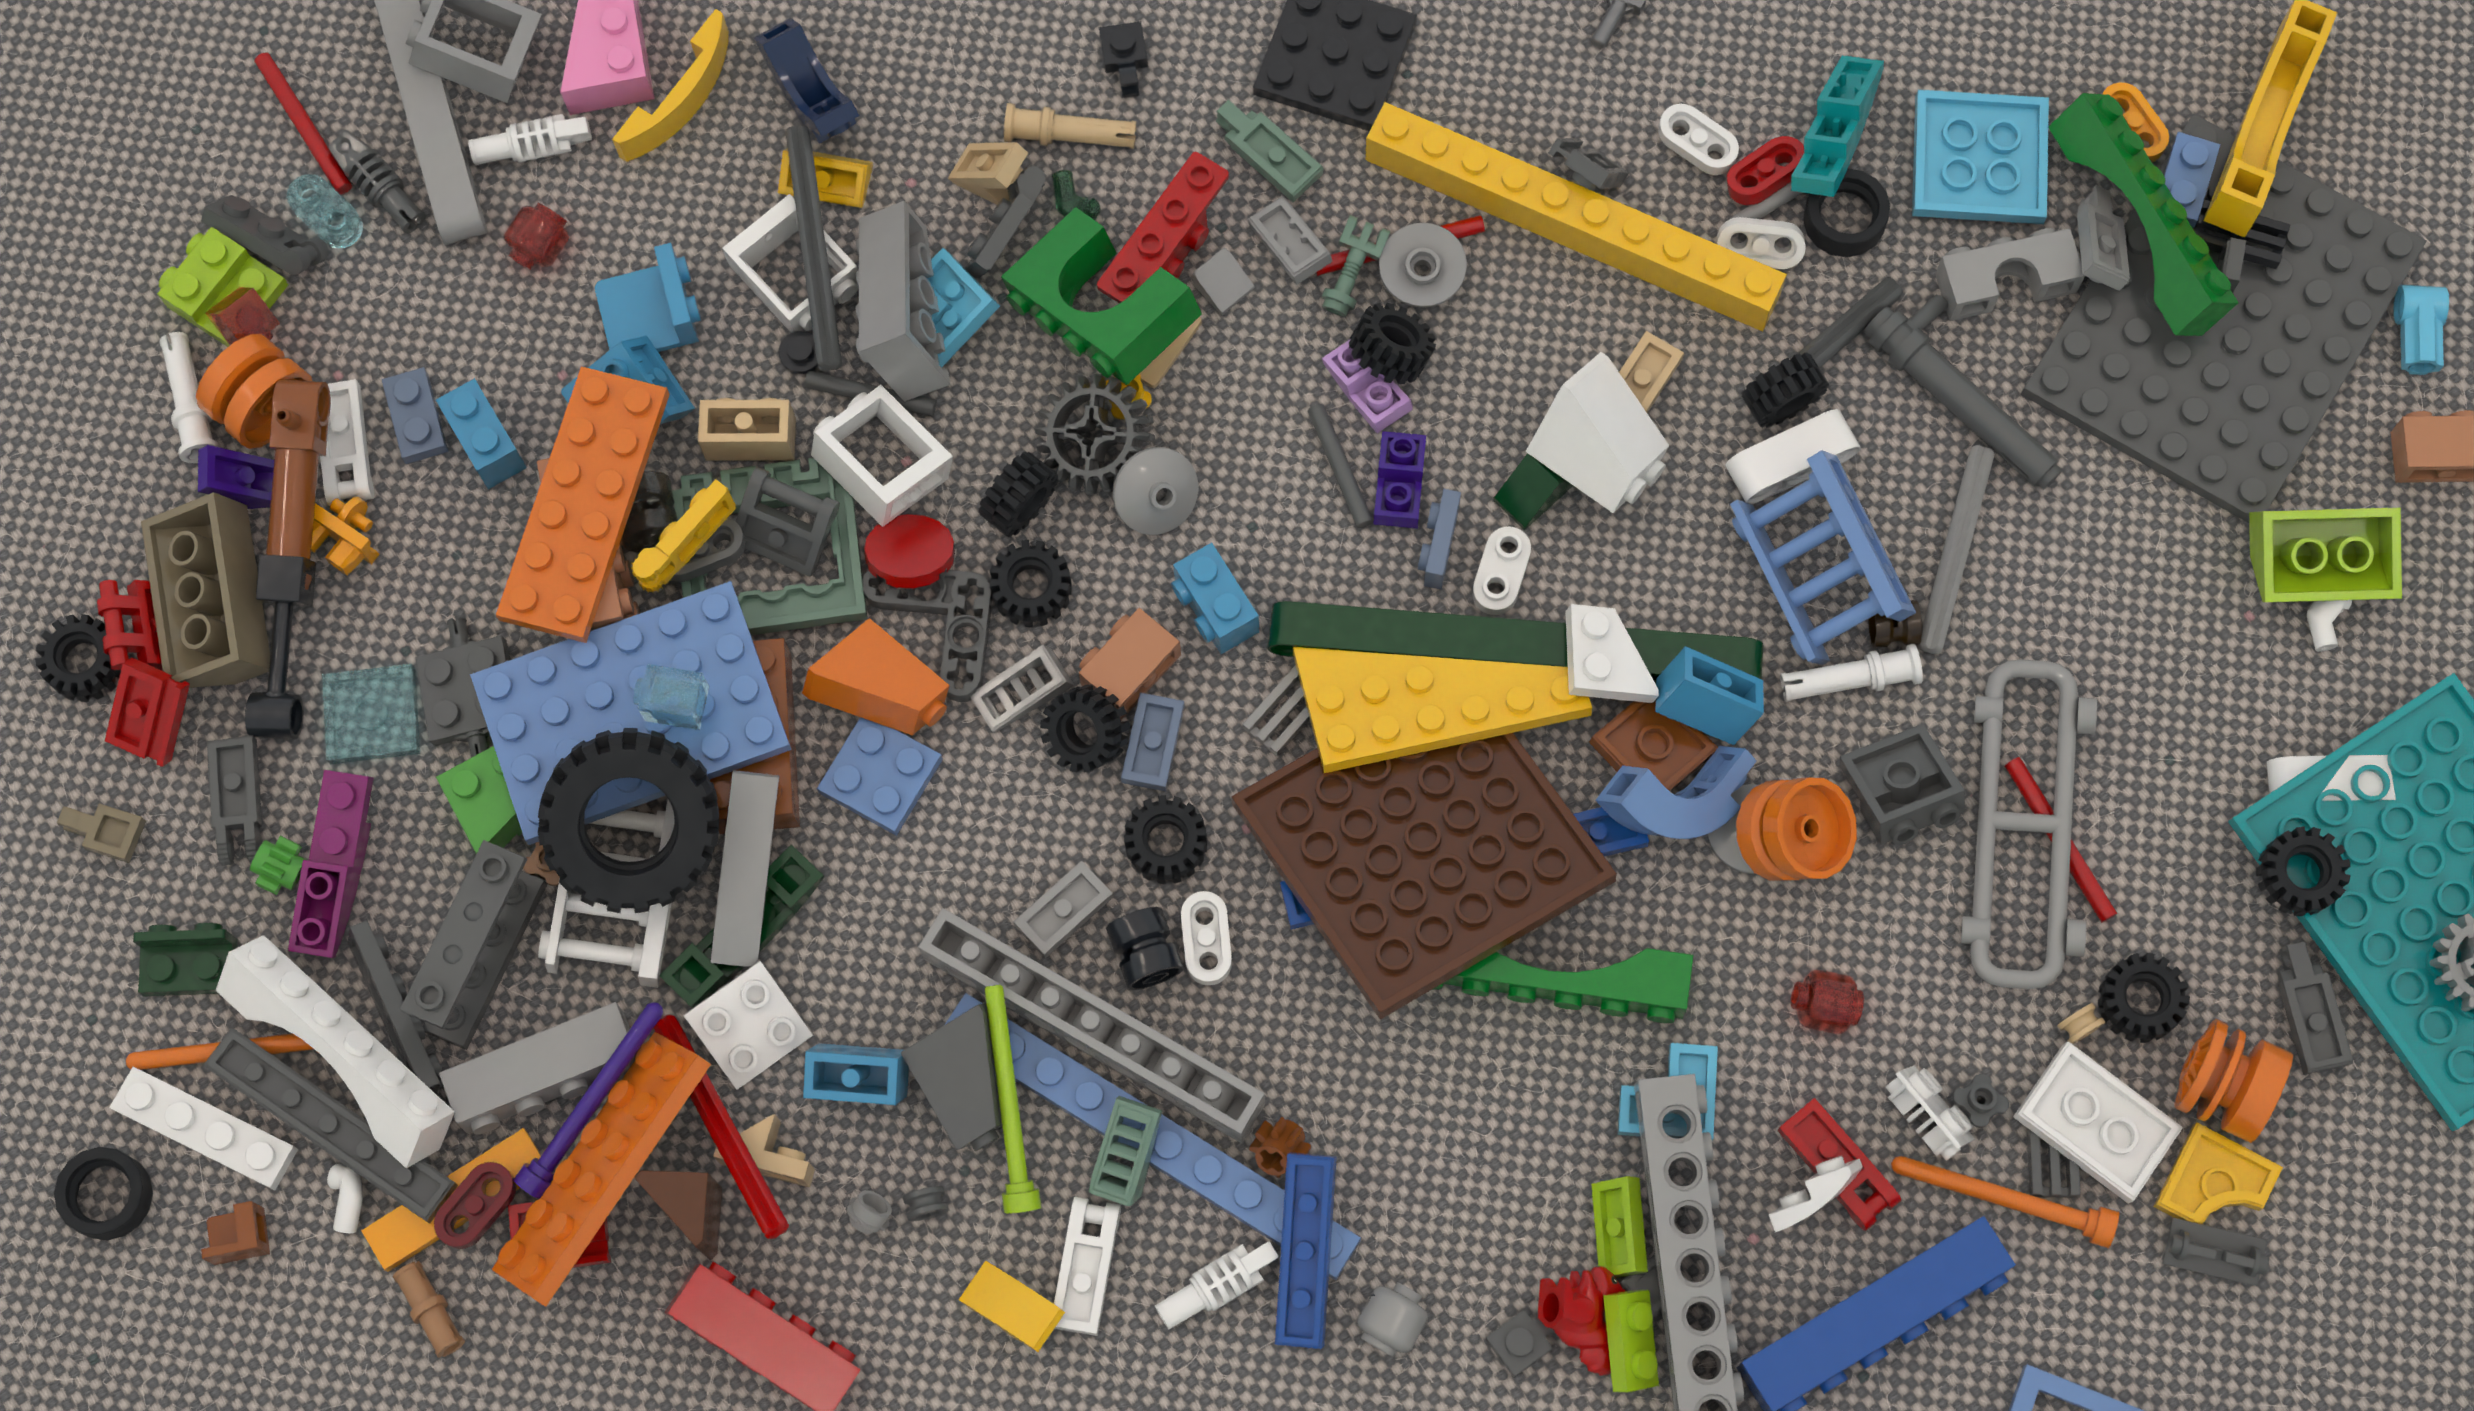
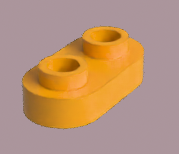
[2102,82,2169,162]

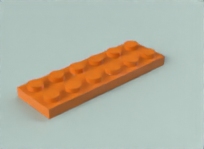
[496,366,670,643]
[491,1032,711,1307]

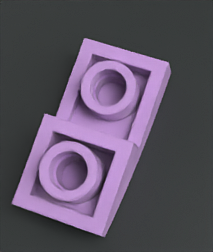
[1322,339,1413,434]

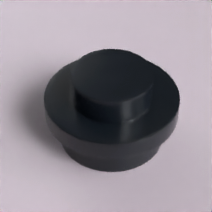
[778,331,818,374]

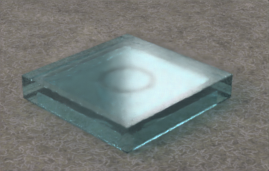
[322,664,420,765]

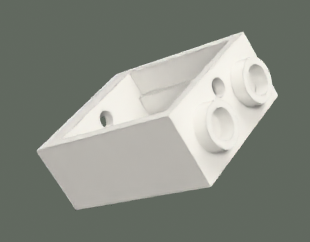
[722,194,859,333]
[811,385,953,527]

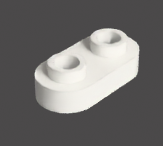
[1658,104,1739,175]
[1717,217,1806,269]
[1473,527,1531,615]
[1181,891,1232,985]

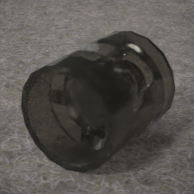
[622,471,678,553]

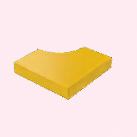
[2153,1122,2283,1224]

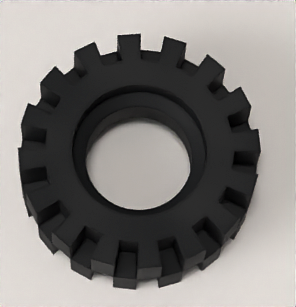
[1349,303,1436,384]
[1742,352,1829,428]
[978,452,1059,537]
[989,540,1072,628]
[35,614,121,702]
[1040,685,1130,773]
[1124,795,1208,884]
[2256,826,2351,916]
[2097,953,2190,1043]

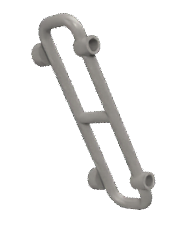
[1961,659,2097,989]

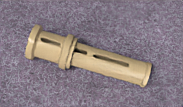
[1004,103,1137,149]

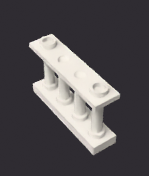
[538,800,674,988]

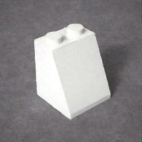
[1526,352,1669,513]

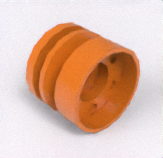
[2174,1019,2293,1143]

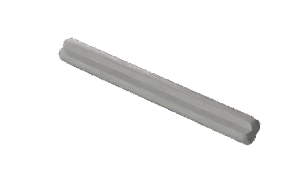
[1918,445,1995,654]

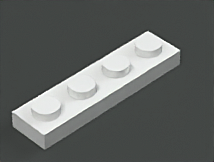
[109,1067,298,1191]

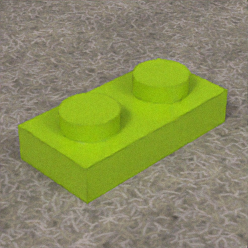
[1591,1176,1648,1278]
[1603,1290,1659,1392]

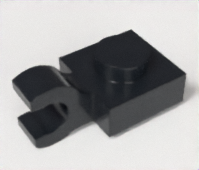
[1099,21,1148,98]

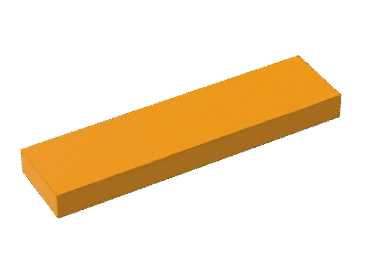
[361,1128,541,1272]

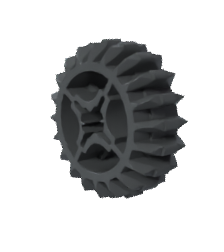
[1035,373,1155,495]

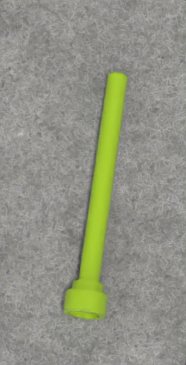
[984,984,1041,1213]

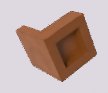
[201,1201,270,1265]

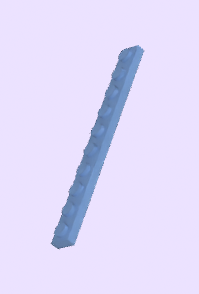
[945,993,1361,1280]

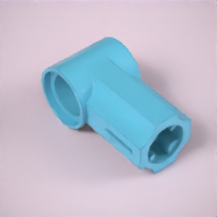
[2393,285,2449,375]

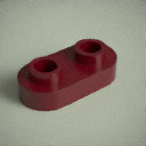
[434,1162,516,1249]

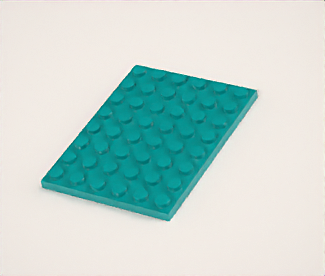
[2228,673,2474,1131]

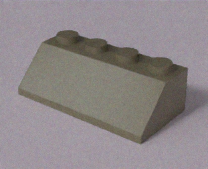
[141,492,270,688]

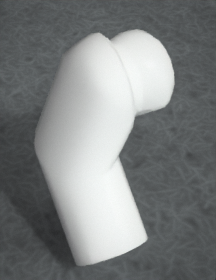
[2307,600,2352,652]
[327,1164,362,1233]

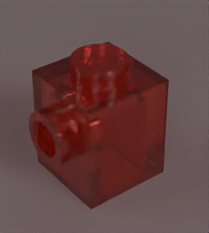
[205,287,280,345]

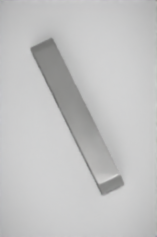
[374,0,488,245]

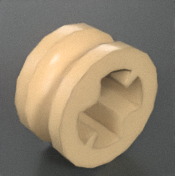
[2057,1003,2106,1044]

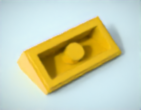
[778,149,873,208]

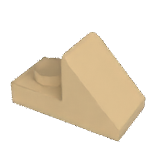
[948,142,1028,205]
[713,1114,815,1188]

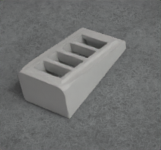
[970,645,1074,733]

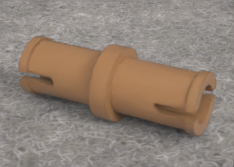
[393,1261,465,1358]

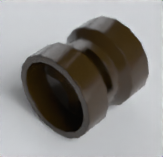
[1868,600,1922,648]

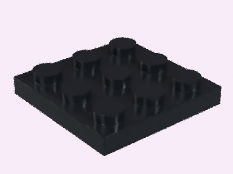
[1253,0,1417,131]

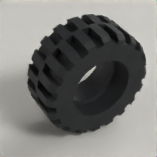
[537,728,719,913]

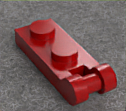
[1777,1098,1902,1231]

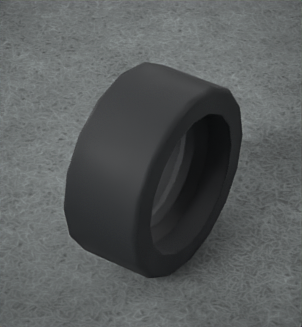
[1803,169,1890,257]
[54,1147,153,1241]

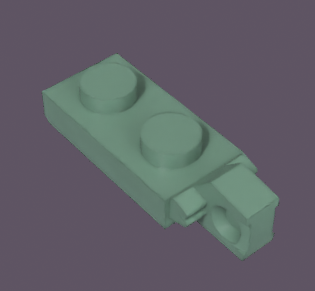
[1216,99,1324,203]

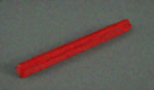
[653,1014,789,1239]

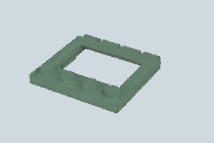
[673,458,868,635]

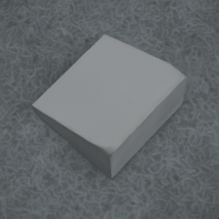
[1192,247,1255,315]

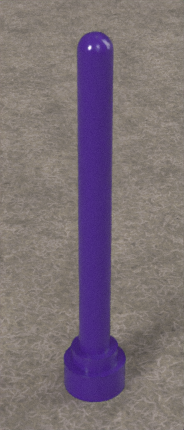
[513,1002,663,1199]

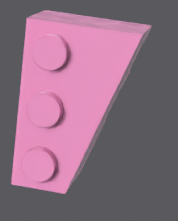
[560,0,655,115]

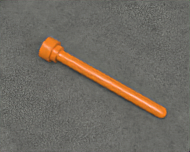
[126,1034,320,1070]
[1891,1156,2119,1249]

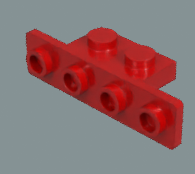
[1097,152,1229,304]

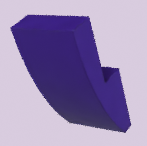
[1373,431,1426,529]

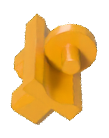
[311,497,380,576]

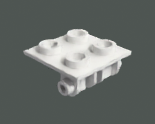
[683,961,813,1090]
[1885,1066,1975,1161]

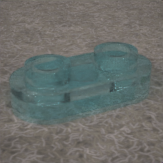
[287,174,363,248]

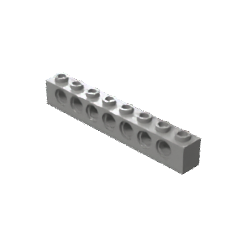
[918,908,1265,1144]
[1634,1074,1744,1411]

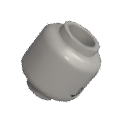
[1357,1282,1428,1357]

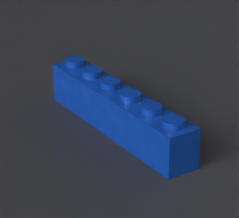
[1736,1216,2016,1411]

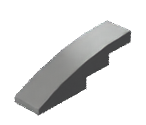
[711,770,779,967]

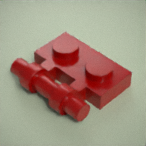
[97,580,163,671]

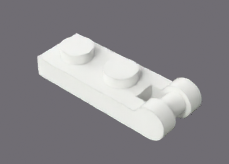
[320,379,374,506]
[1054,1197,1121,1336]

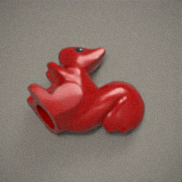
[1538,1266,1626,1376]

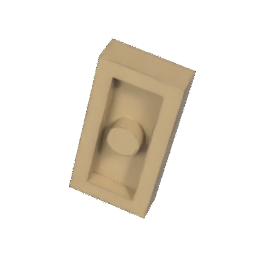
[1619,331,1684,413]

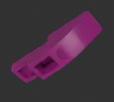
[288,770,374,958]

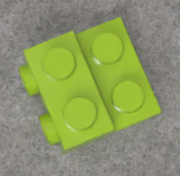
[157,227,289,347]

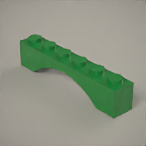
[2048,93,2239,336]
[1433,948,1694,1023]

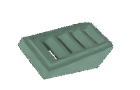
[1088,1096,1163,1206]

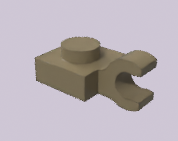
[57,803,146,863]

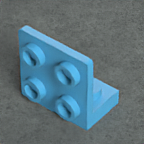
[561,335,695,426]

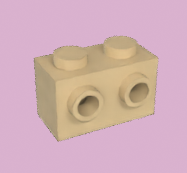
[698,398,796,461]

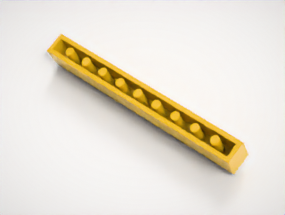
[1365,102,1787,332]

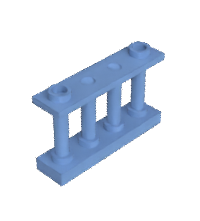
[1730,450,1916,665]

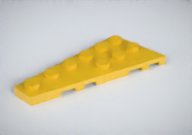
[1293,647,1592,773]

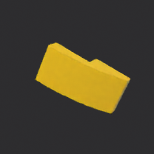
[959,1260,1065,1352]

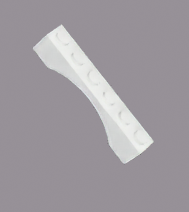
[216,935,455,1169]

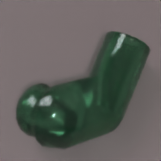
[1051,170,1101,221]

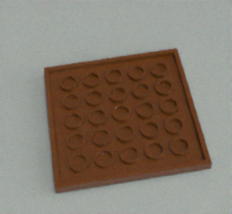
[1231,733,1617,1020]

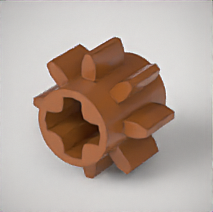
[1249,1117,1312,1178]

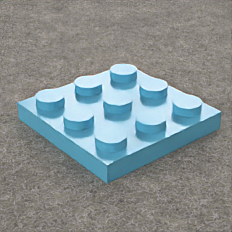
[1912,90,2049,224]

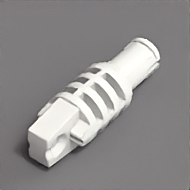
[468,114,592,166]
[1155,1241,1279,1330]

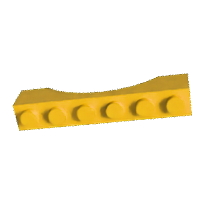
[2203,0,2337,238]

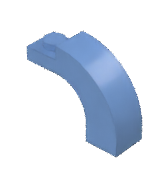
[1595,746,1757,839]

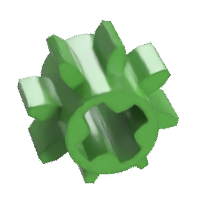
[249,835,307,895]

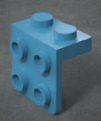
[595,243,701,352]

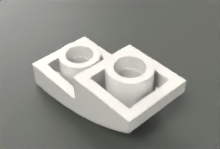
[1769,1156,1863,1233]

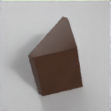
[634,1170,722,1261]

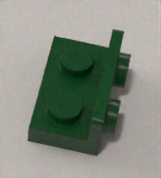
[133,923,238,997]

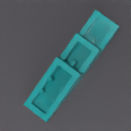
[1791,55,1884,197]

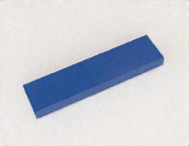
[1275,1152,1337,1349]

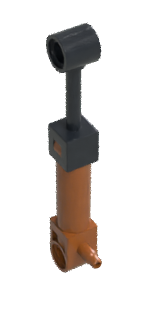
[245,380,331,739]

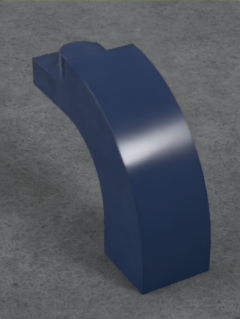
[753,18,859,144]

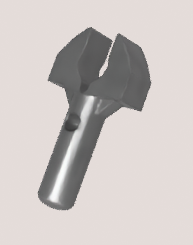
[1591,0,1646,49]

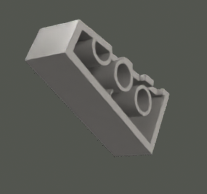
[856,201,950,402]

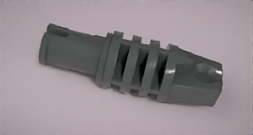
[328,130,426,233]

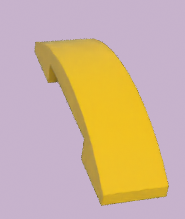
[612,9,729,162]

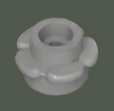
[847,1190,892,1234]

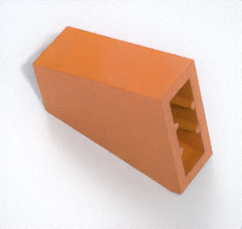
[802,618,950,736]

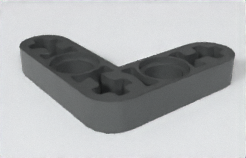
[862,570,993,702]

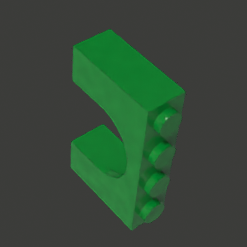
[1001,207,1202,385]

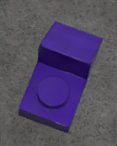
[198,445,274,509]

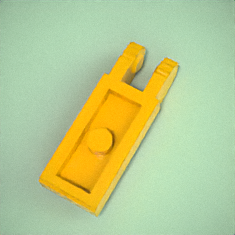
[631,479,736,593]

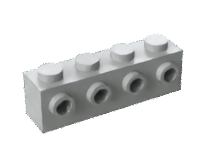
[439,1002,636,1135]

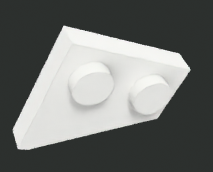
[1565,604,1659,703]

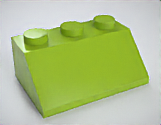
[2249,507,2402,602]

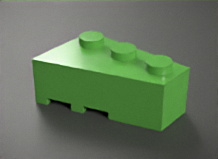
[436,746,522,854]

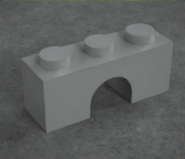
[1935,228,2085,321]

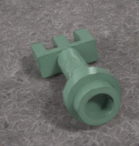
[1321,215,1390,317]

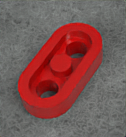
[1727,136,1804,205]

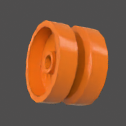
[196,334,312,449]
[1736,778,1857,881]

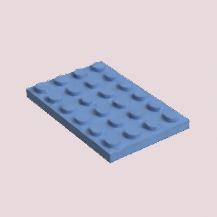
[470,581,792,845]

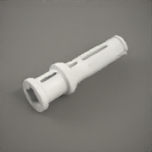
[159,332,219,463]
[1780,644,1923,702]

